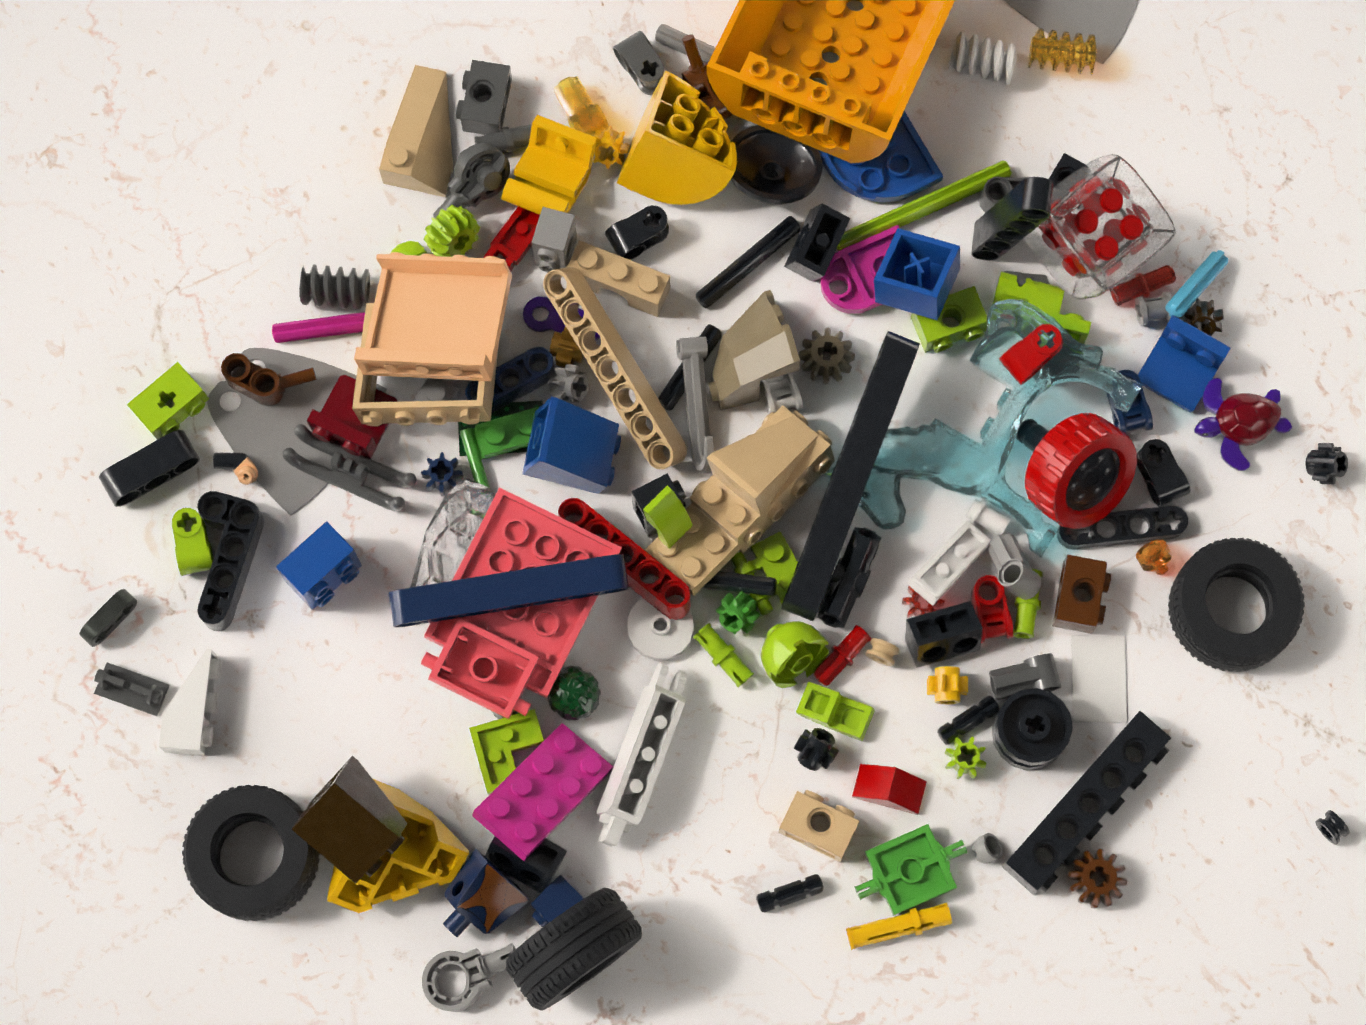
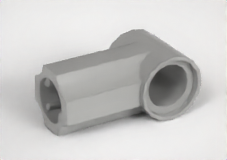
[988,533,1041,600]

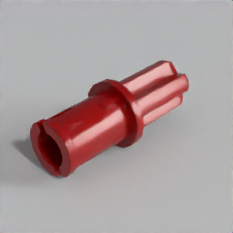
[813,625,872,686]

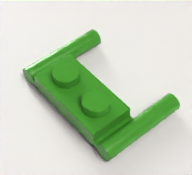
[460,406,539,494]

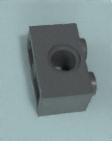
[456,60,512,135]

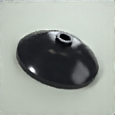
[731,125,823,204]

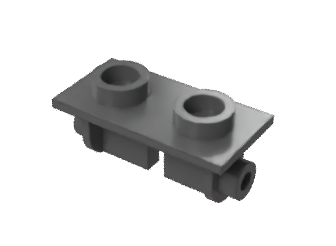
[94,662,170,716]

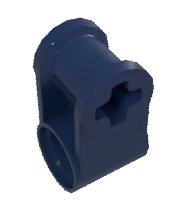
[1106,370,1153,434]

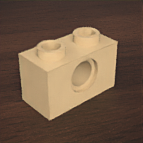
[778,790,859,862]

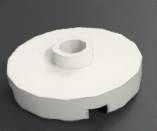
[627,596,694,661]

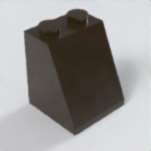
[291,755,407,884]

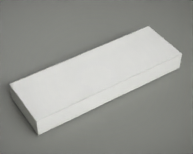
[907,520,991,606]

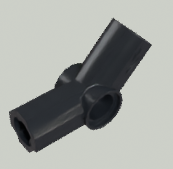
[818,527,882,628]

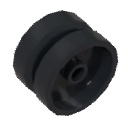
[992,688,1073,770]

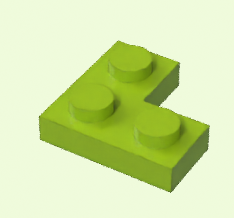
[469,709,544,795]

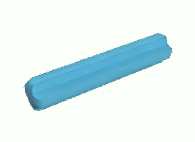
[1165,250,1228,317]

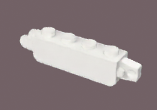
[596,662,688,847]

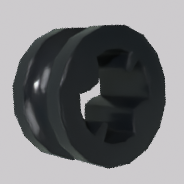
[1315,810,1350,845]

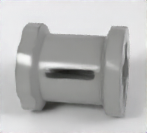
[1135,291,1172,326]

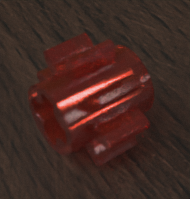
[902,586,945,618]

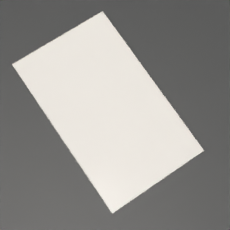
[1071,635,1127,723]

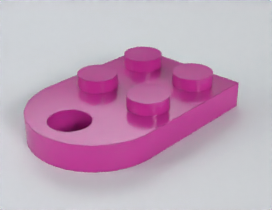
[820,225,900,314]

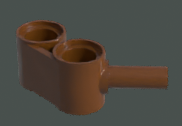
[681,34,733,119]
[221,353,317,406]

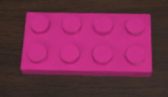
[472,723,613,861]

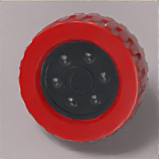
[1016,413,1137,529]

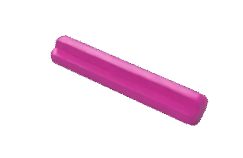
[272,312,365,343]

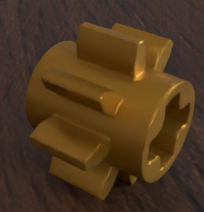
[549,326,584,368]

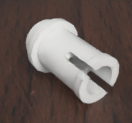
[966,499,1011,535]

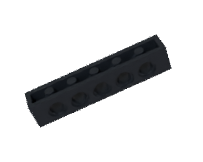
[1002,711,1171,895]

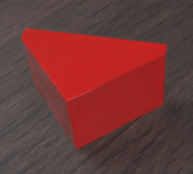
[852,764,927,815]

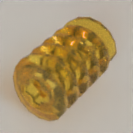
[1027,28,1097,76]

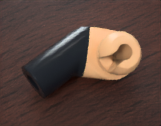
[213,453,258,485]

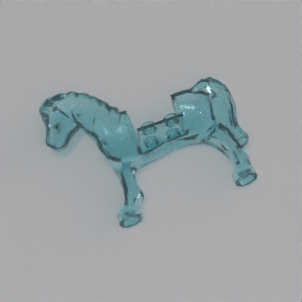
[824,299,1143,558]

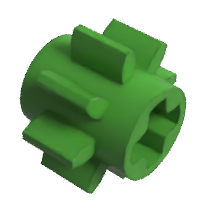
[716,591,761,634]

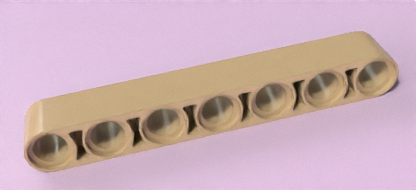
[543,267,687,470]

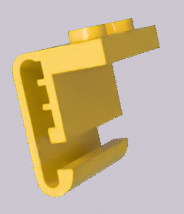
[501,115,597,215]

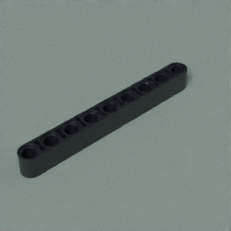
[781,331,920,621]

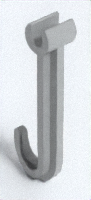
[676,337,714,473]

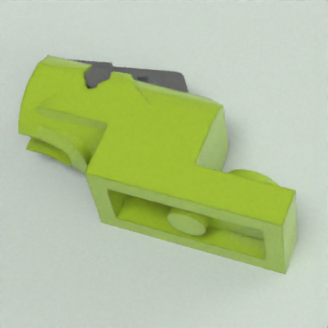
[993,271,1091,344]

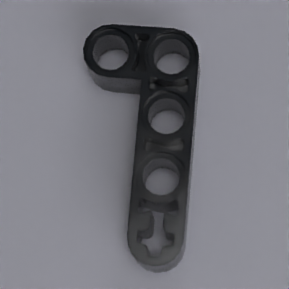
[197,491,264,631]

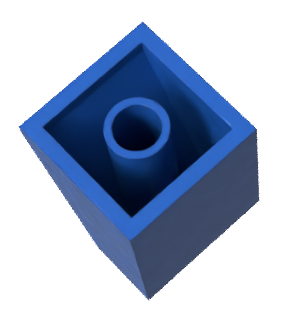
[522,397,621,494]

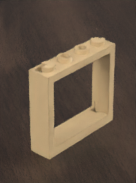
[352,303,499,426]

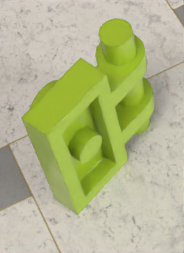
[731,531,798,616]

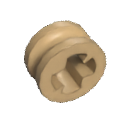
[865,638,900,666]

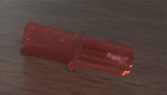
[1110,265,1176,306]

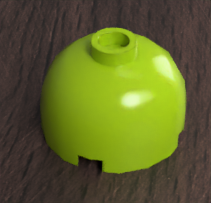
[760,621,829,688]

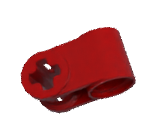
[999,324,1063,385]
[971,575,1013,643]

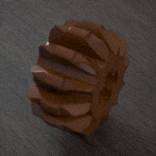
[1067,849,1127,909]

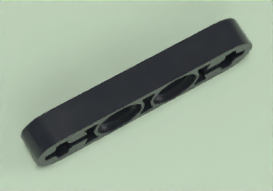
[1057,506,1188,549]

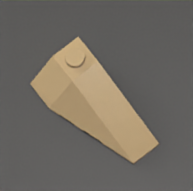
[379,65,454,197]

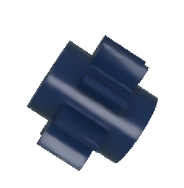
[421,452,464,497]

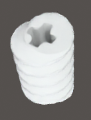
[947,31,1018,85]

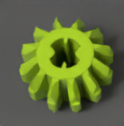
[424,205,481,257]

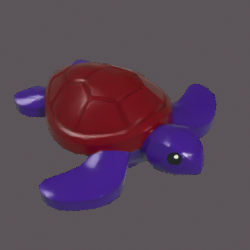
[1194,378,1292,471]

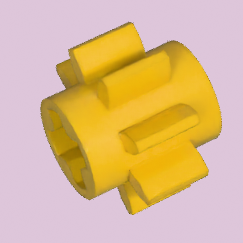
[593,126,630,169]
[927,666,968,705]

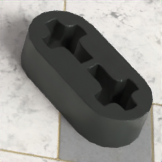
[79,589,137,647]

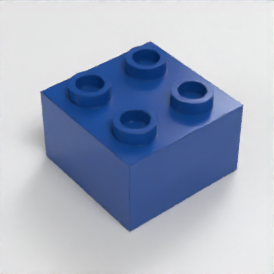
[874,228,960,320]
[276,521,362,610]

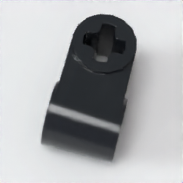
[605,205,669,260]
[1137,439,1191,507]

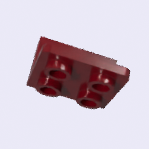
[306,375,398,459]

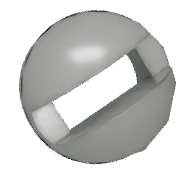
[972,833,1003,864]

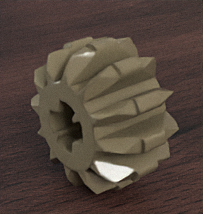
[799,327,855,385]

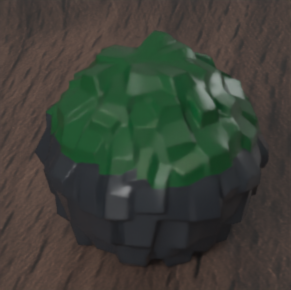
[548,666,601,721]

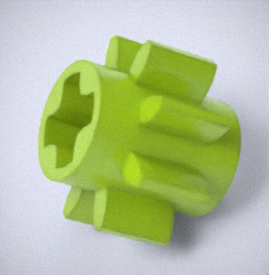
[944,737,987,779]

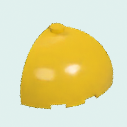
[617,70,737,205]

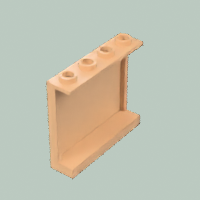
[354,252,512,381]

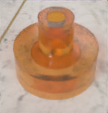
[1136,540,1172,575]

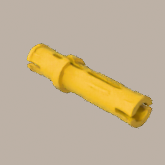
[846,902,952,950]

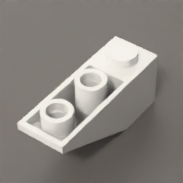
[159,649,221,756]

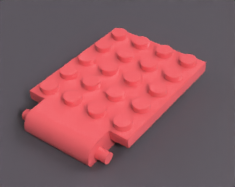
[421,487,622,719]

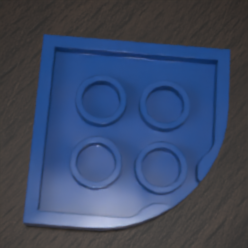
[817,111,943,202]

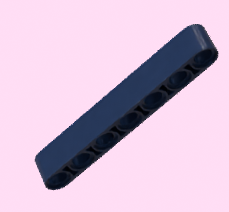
[388,554,629,628]

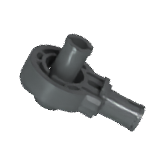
[432,143,510,217]

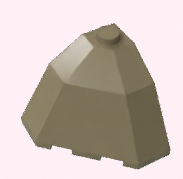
[707,290,800,411]

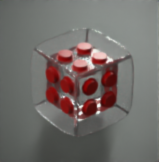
[1024,154,1176,300]

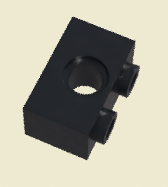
[784,203,851,281]

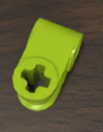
[172,508,214,576]

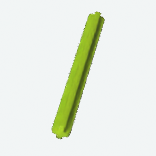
[837,160,1012,251]

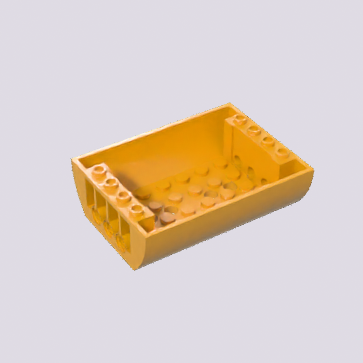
[707,0,955,164]

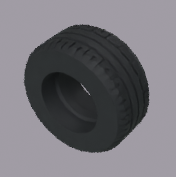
[1168,538,1305,672]
[182,785,320,921]
[506,888,642,1011]

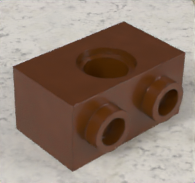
[1052,554,1111,634]

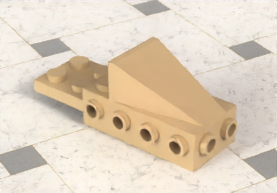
[645,405,835,596]

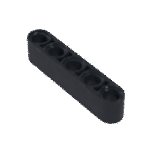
[971,177,1053,261]

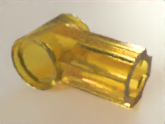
[553,76,609,136]

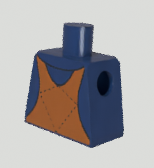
[443,849,530,938]

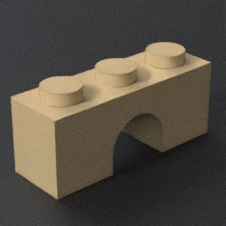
[567,240,671,317]

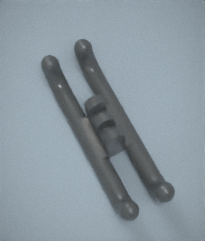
[283,424,417,511]

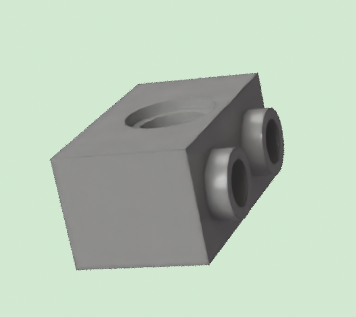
[532,207,577,273]

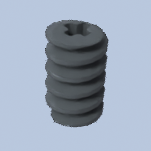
[299,264,370,310]

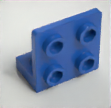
[1138,315,1231,413]

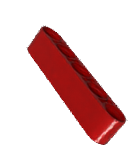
[558,498,691,620]

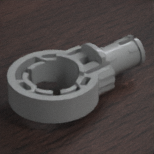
[422,943,516,1012]

